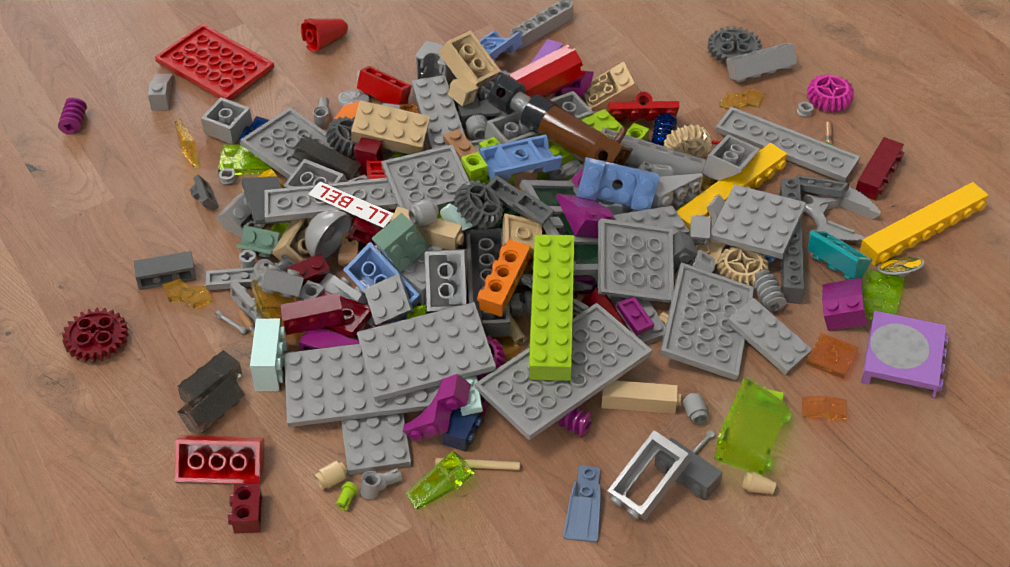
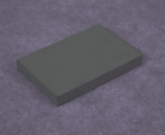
[241,177,291,224]

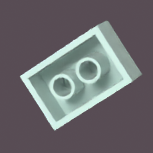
[250,319,287,391]

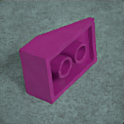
[556,194,615,238]
[822,278,867,331]

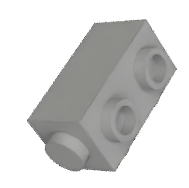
[256,264,304,298]

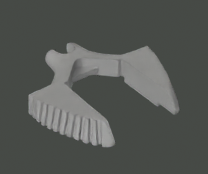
[803,187,881,245]

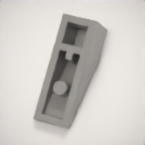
[148,74,173,111]

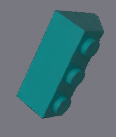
[808,230,872,280]

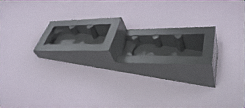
[486,175,555,226]

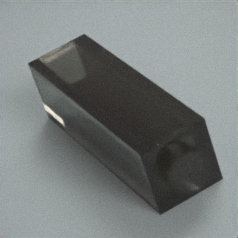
[292,135,361,182]

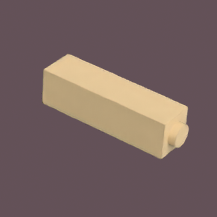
[390,207,464,250]
[601,380,681,414]

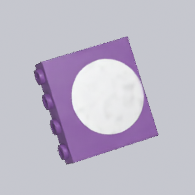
[861,310,949,398]

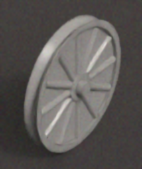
[338,90,369,107]

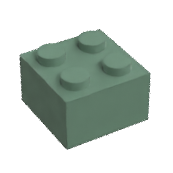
[372,213,430,273]

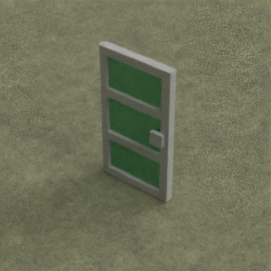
[519,180,598,275]

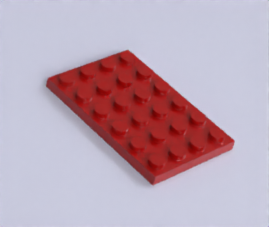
[155,23,275,101]

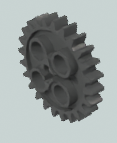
[707,26,762,64]

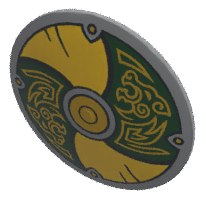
[878,256,925,280]

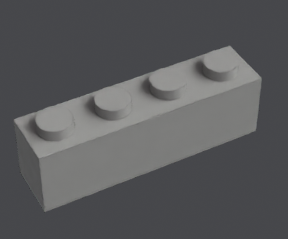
[726,43,797,82]

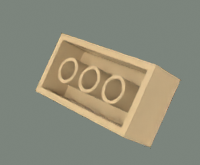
[351,100,430,154]

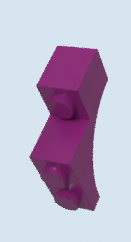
[402,374,471,441]

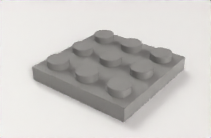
[341,413,411,475]

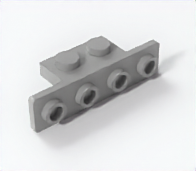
[320,273,376,326]

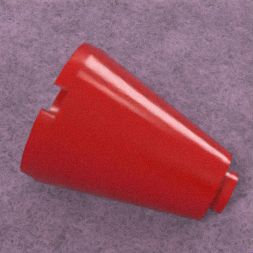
[300,19,348,52]

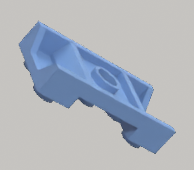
[479,31,523,64]
[479,134,562,181]
[576,157,659,211]

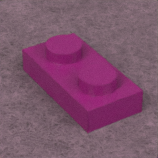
[617,297,654,336]

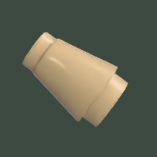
[742,471,776,494]

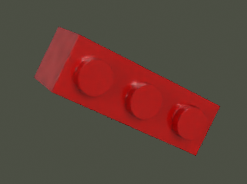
[356,66,412,107]

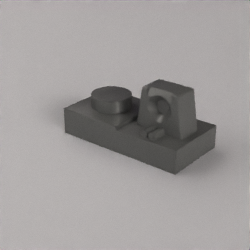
[189,174,219,211]

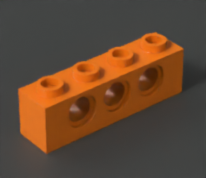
[477,239,531,317]

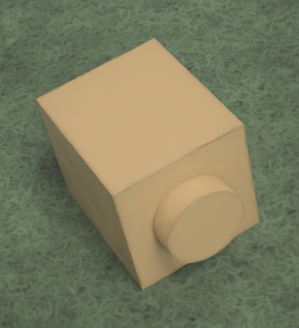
[448,76,478,106]

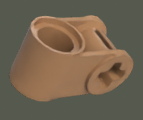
[338,231,360,266]

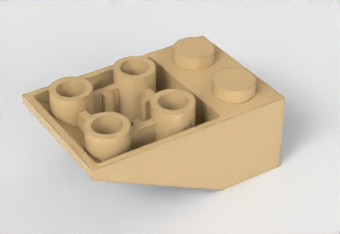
[584,61,641,111]

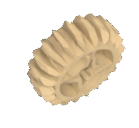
[664,123,712,159]
[717,246,769,289]

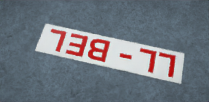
[308,182,394,228]

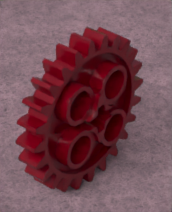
[62,307,129,363]

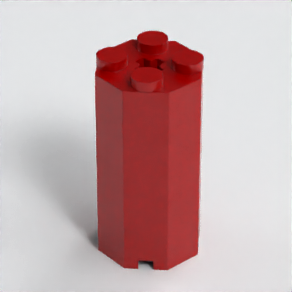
[509,45,585,98]

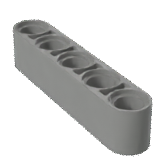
[511,0,573,49]

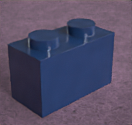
[442,408,483,452]

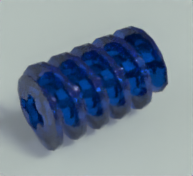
[651,114,677,147]

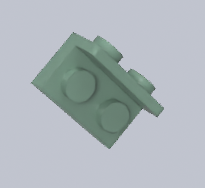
[236,225,282,258]

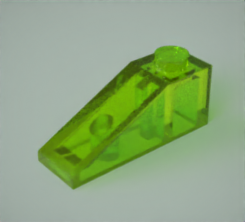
[405,451,474,510]

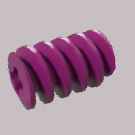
[58,97,87,135]
[555,408,592,438]

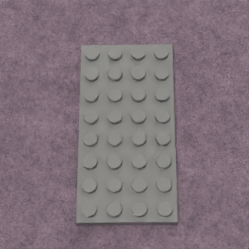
[475,303,652,441]
[284,344,440,427]

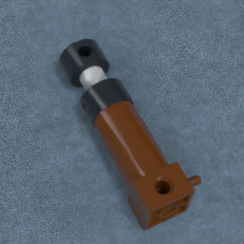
[488,75,633,166]

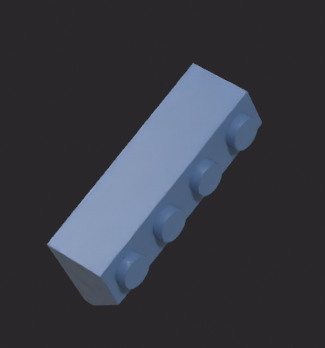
[343,242,421,323]

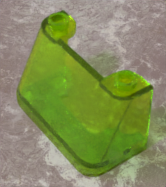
[714,377,792,476]

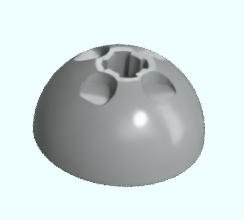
[305,210,352,260]

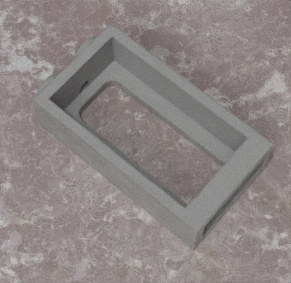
[607,430,691,521]

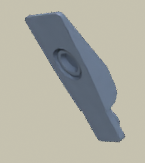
[563,465,600,543]

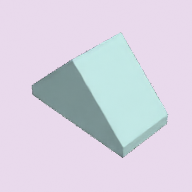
[440,204,475,232]

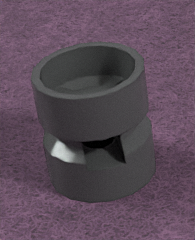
[509,290,532,317]

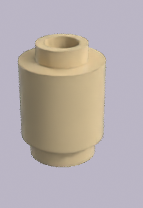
[314,460,348,490]

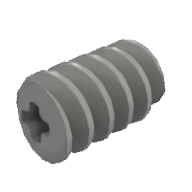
[754,270,787,312]

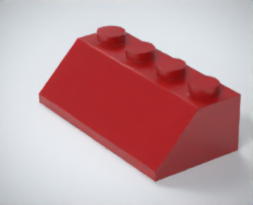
[174,435,265,484]

